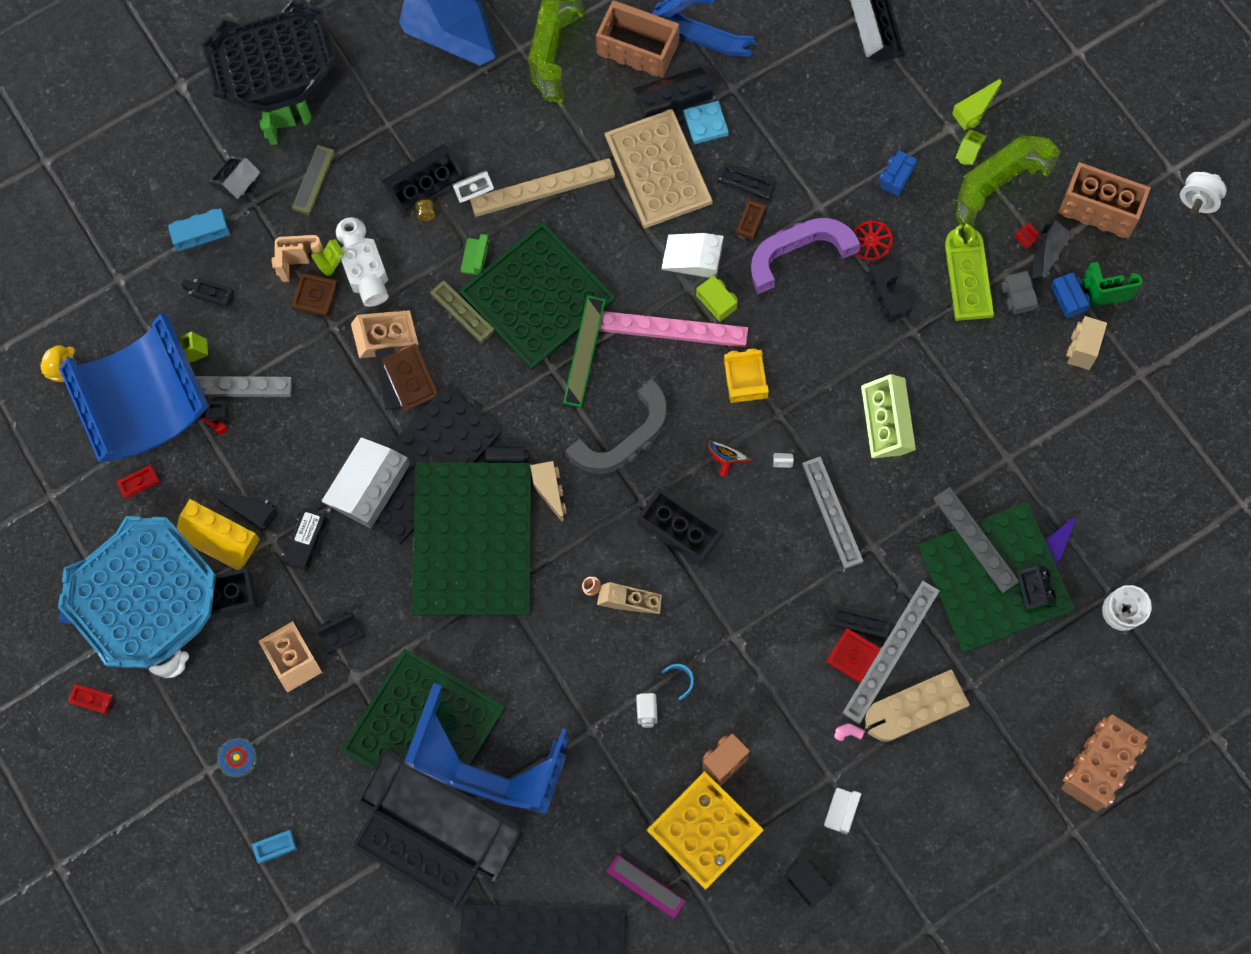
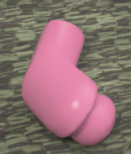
[834,724,865,741]

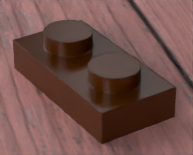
[736,200,766,240]

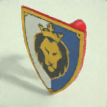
[708,440,752,477]

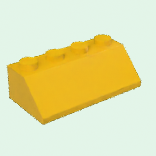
[176,499,260,570]

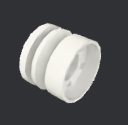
[1102,585,1152,631]

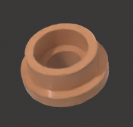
[582,577,601,596]

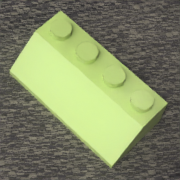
[861,374,916,458]

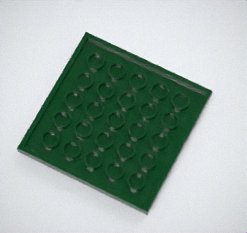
[458,222,616,370]
[918,502,1075,654]
[341,648,505,789]

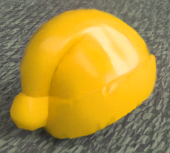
[40,345,77,382]

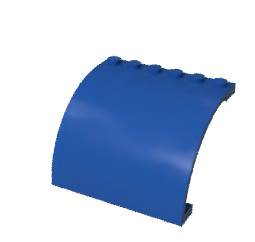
[59,313,209,462]

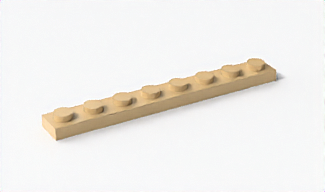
[470,158,615,217]

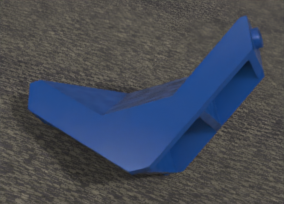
[399,0,498,66]

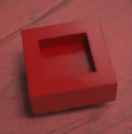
[1014,222,1039,249]

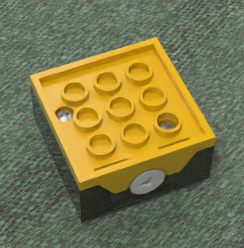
[647,771,763,893]

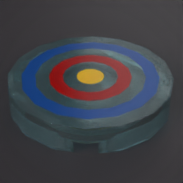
[217,737,257,778]

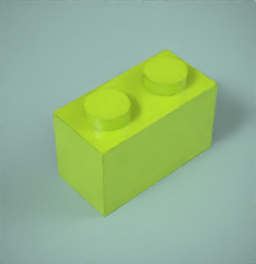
[696,275,738,322]

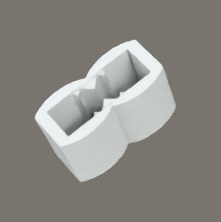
[636,693,658,728]

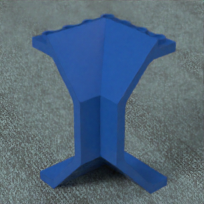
[405,683,569,814]

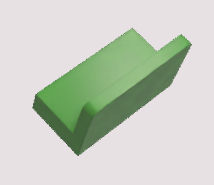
[461,234,489,275]

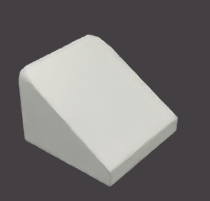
[773,453,794,468]

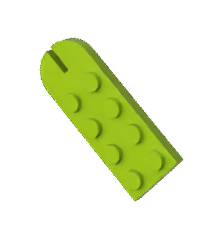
[945,224,994,321]

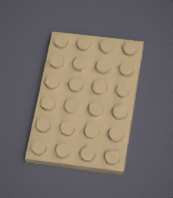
[605,109,712,229]

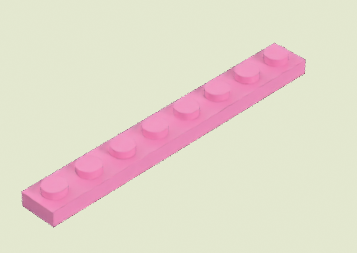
[599,311,748,347]

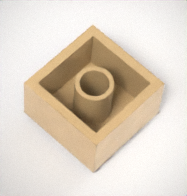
[1066,316,1107,370]

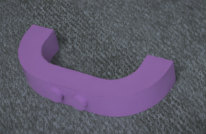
[751,218,860,294]

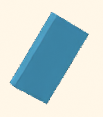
[252,830,297,864]

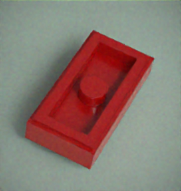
[117,464,160,499]
[68,684,113,714]

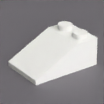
[662,233,723,278]

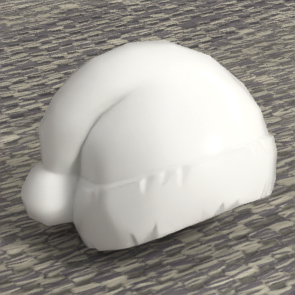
[148,650,189,678]

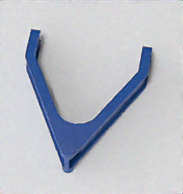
[652,0,757,57]

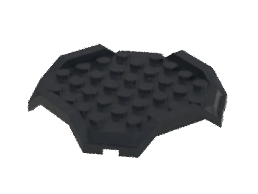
[201,0,338,112]

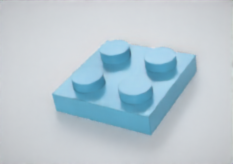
[684,101,728,144]

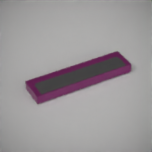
[606,855,685,919]

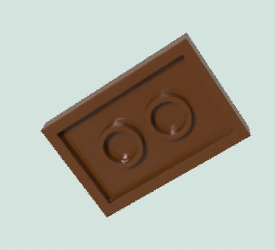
[381,343,438,411]

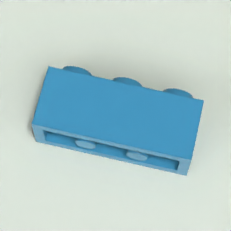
[168,208,230,251]

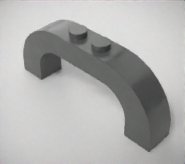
[565,379,666,474]

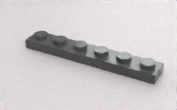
[934,487,1019,594]

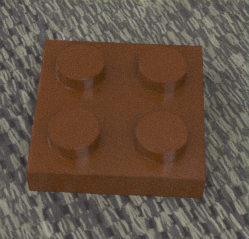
[291,273,338,317]

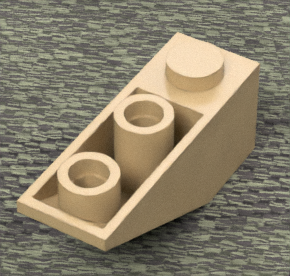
[530,461,567,521]
[597,582,662,614]

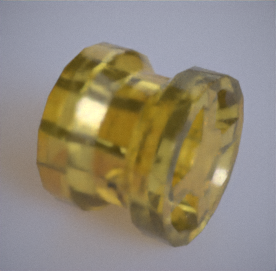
[415,200,435,221]

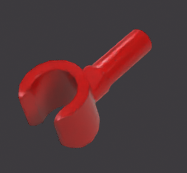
[203,417,228,435]

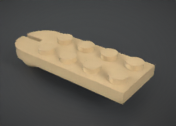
[865,669,970,741]

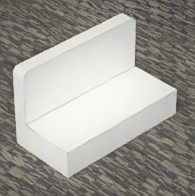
[824,788,861,834]

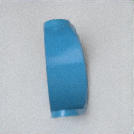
[662,664,694,700]

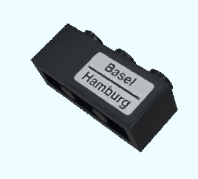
[282,507,328,572]

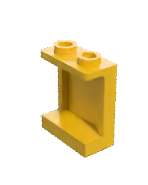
[724,348,769,403]

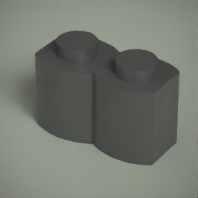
[1001,271,1038,314]

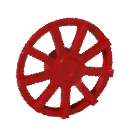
[854,220,893,261]

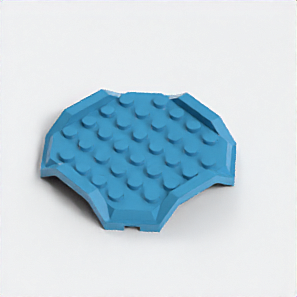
[58,516,216,668]

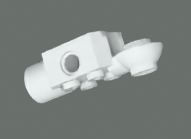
[336,217,389,307]

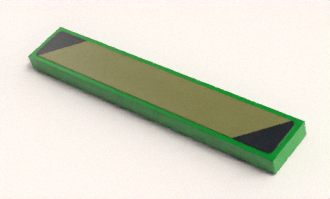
[563,295,605,408]

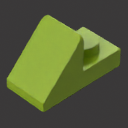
[311,239,345,277]

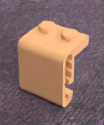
[272,235,324,282]

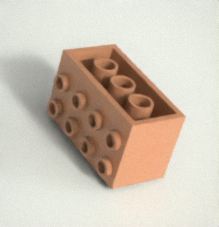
[1058,162,1151,238]
[1061,714,1148,811]

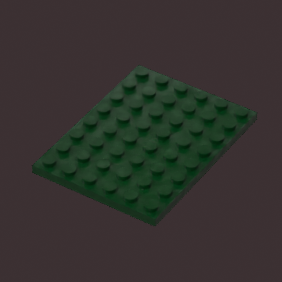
[412,462,531,616]

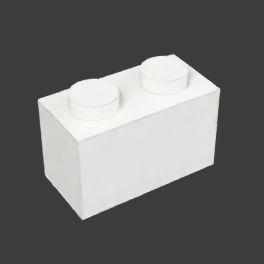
[452,171,494,203]

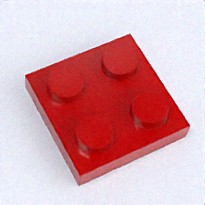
[826,628,881,683]

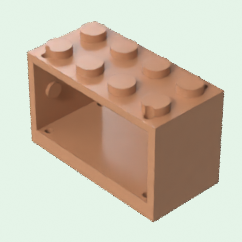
[596,0,679,78]

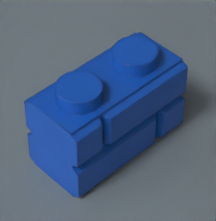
[879,151,918,196]
[1051,272,1090,318]

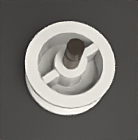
[1180,172,1227,218]

